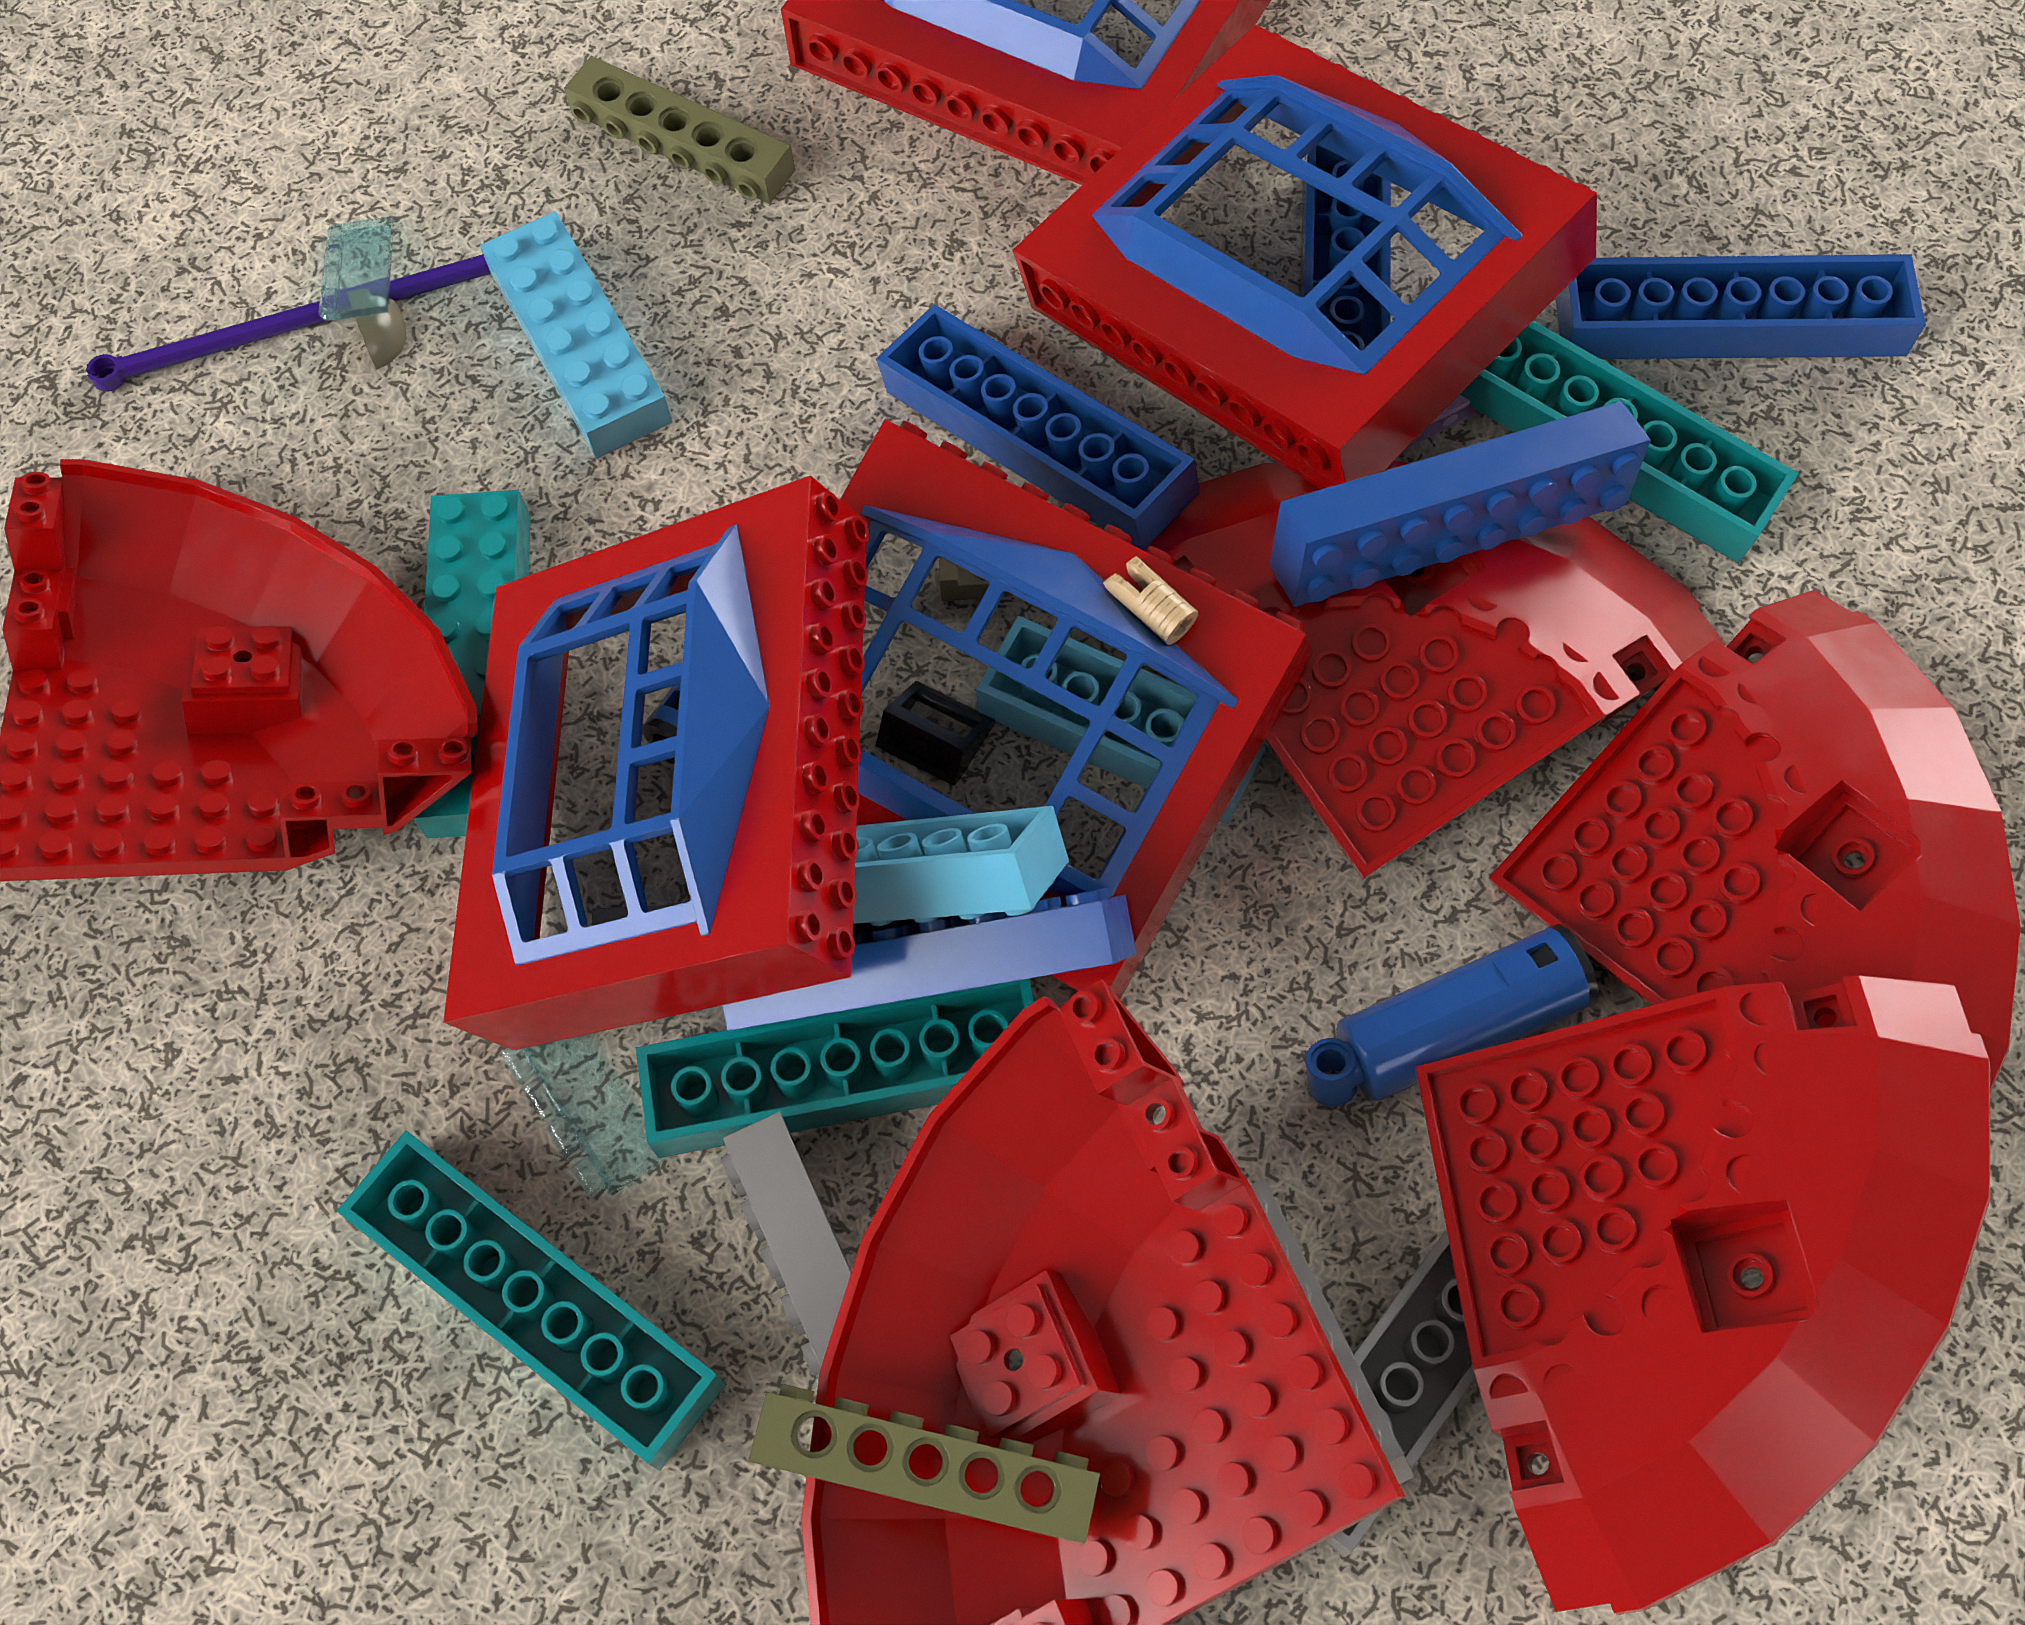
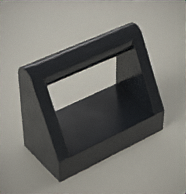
[875,681,996,786]

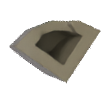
[349,293,407,370]

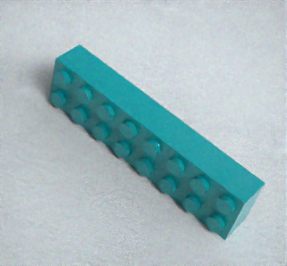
[1460,321,1799,564]
[413,489,531,839]
[635,978,1034,1158]
[336,1130,727,1471]

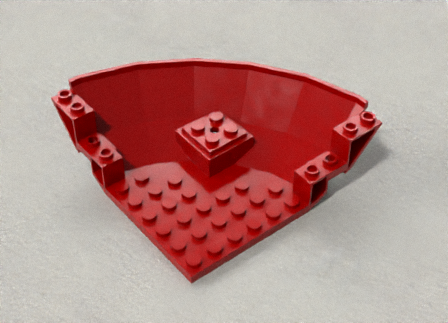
[0,459,478,882]
[1144,461,1726,880]
[1489,590,2021,1094]
[1415,975,1990,1615]
[801,979,1405,1625]

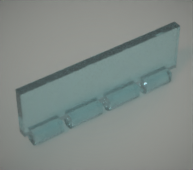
[319,216,394,320]
[501,1036,663,1198]

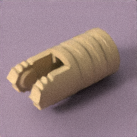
[1103,556,1198,645]

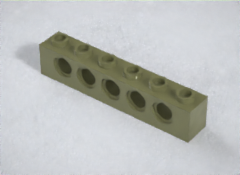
[564,56,796,204]
[748,1384,1100,1544]

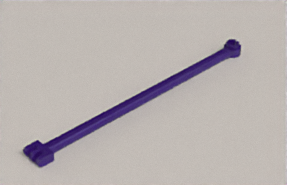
[86,254,491,392]

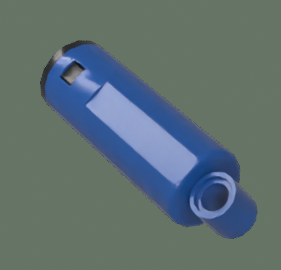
[1305,924,1599,1107]

